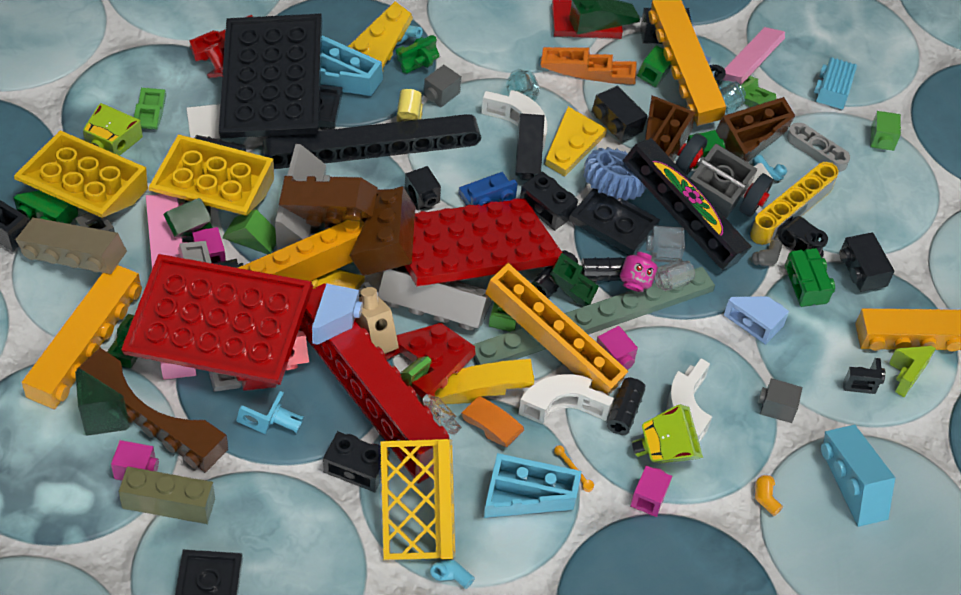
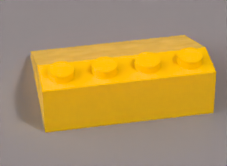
[14,130,148,218]
[149,134,274,216]

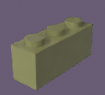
[118,466,215,524]

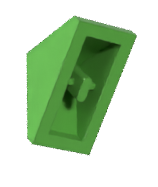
[223,209,276,254]

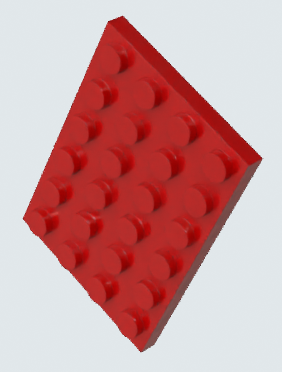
[404,198,563,287]
[121,254,313,385]

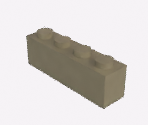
[15,218,127,274]

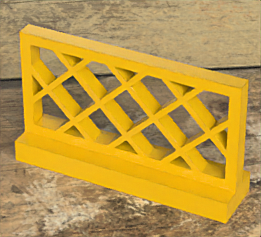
[381,439,456,560]

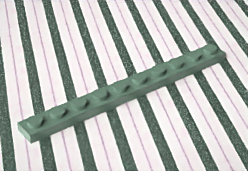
[473,266,715,365]

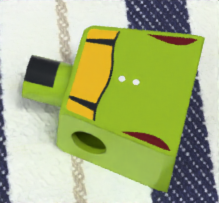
[83,103,143,156]
[632,404,703,464]

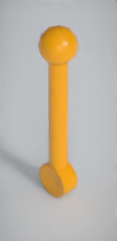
[554,445,594,492]

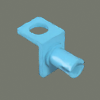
[236,391,304,434]

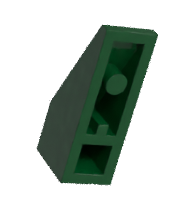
[569,0,641,35]

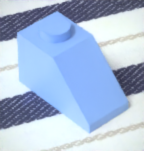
[312,284,363,344]
[724,296,789,345]

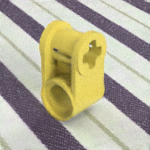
[396,89,423,122]

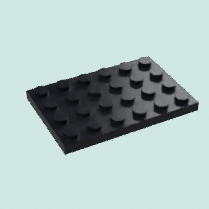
[219,13,322,138]

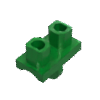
[396,35,440,74]

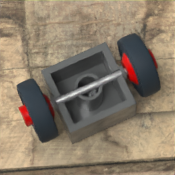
[675,133,774,218]

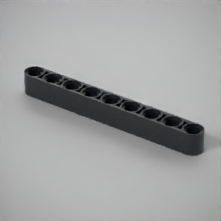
[262,114,481,169]

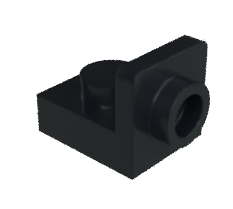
[843,358,886,394]

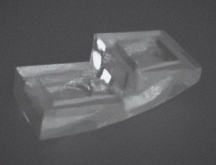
[423,394,462,435]

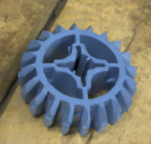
[583,147,647,200]

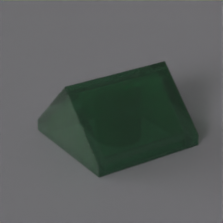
[75,368,130,436]

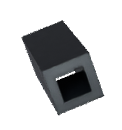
[515,113,545,181]

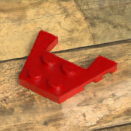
[385,323,476,402]

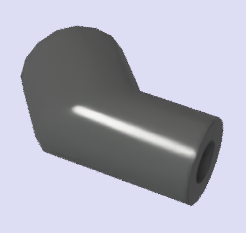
[752,240,782,266]

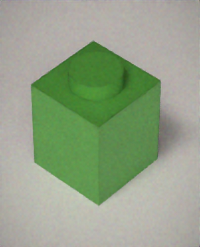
[871,111,901,151]

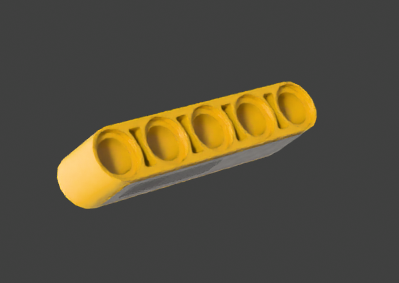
[750,162,839,245]

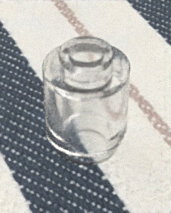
[654,260,695,292]

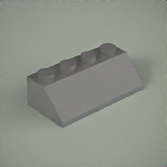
[275,144,330,250]
[378,266,492,330]

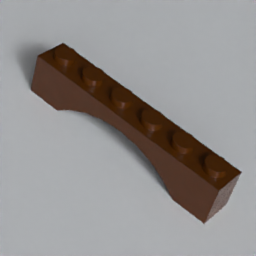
[77,347,228,473]

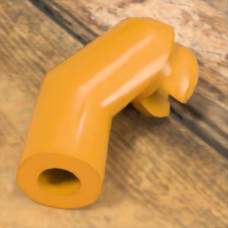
[755,475,783,516]

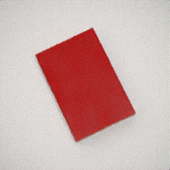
[552,0,623,39]

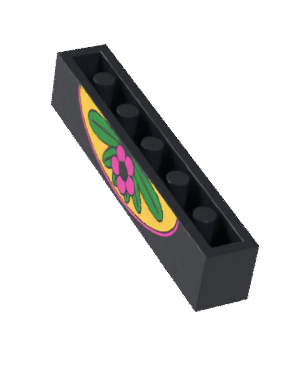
[622,138,752,271]

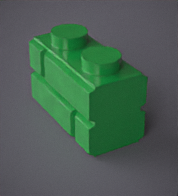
[784,248,835,307]

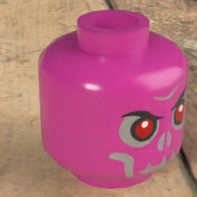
[620,252,658,292]

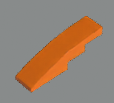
[541,47,637,84]

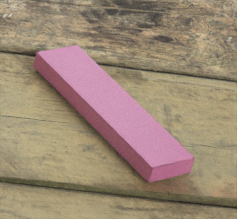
[723,27,785,84]

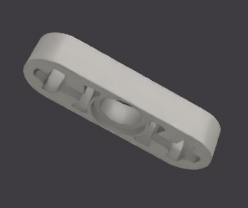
[787,123,850,172]

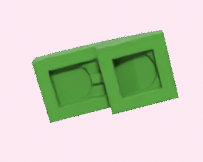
[725,76,776,107]
[134,88,167,130]
[400,357,432,386]

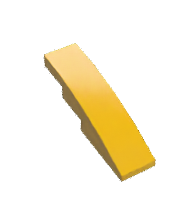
[422,359,534,406]

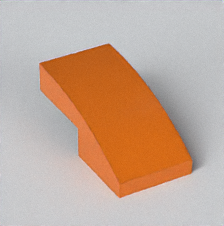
[461,396,524,448]

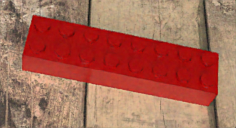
[299,283,450,484]

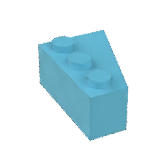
[321,35,383,96]
[821,425,896,527]
[484,453,582,518]

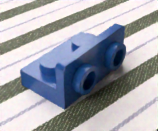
[458,172,518,206]

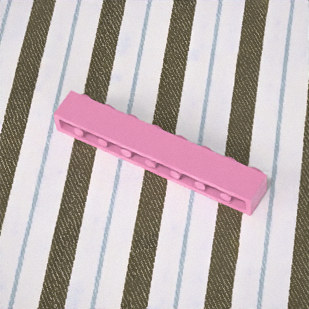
[146,194,196,380]

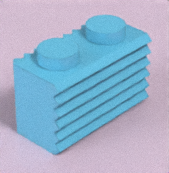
[814,57,857,110]

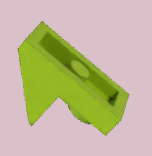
[889,346,936,398]

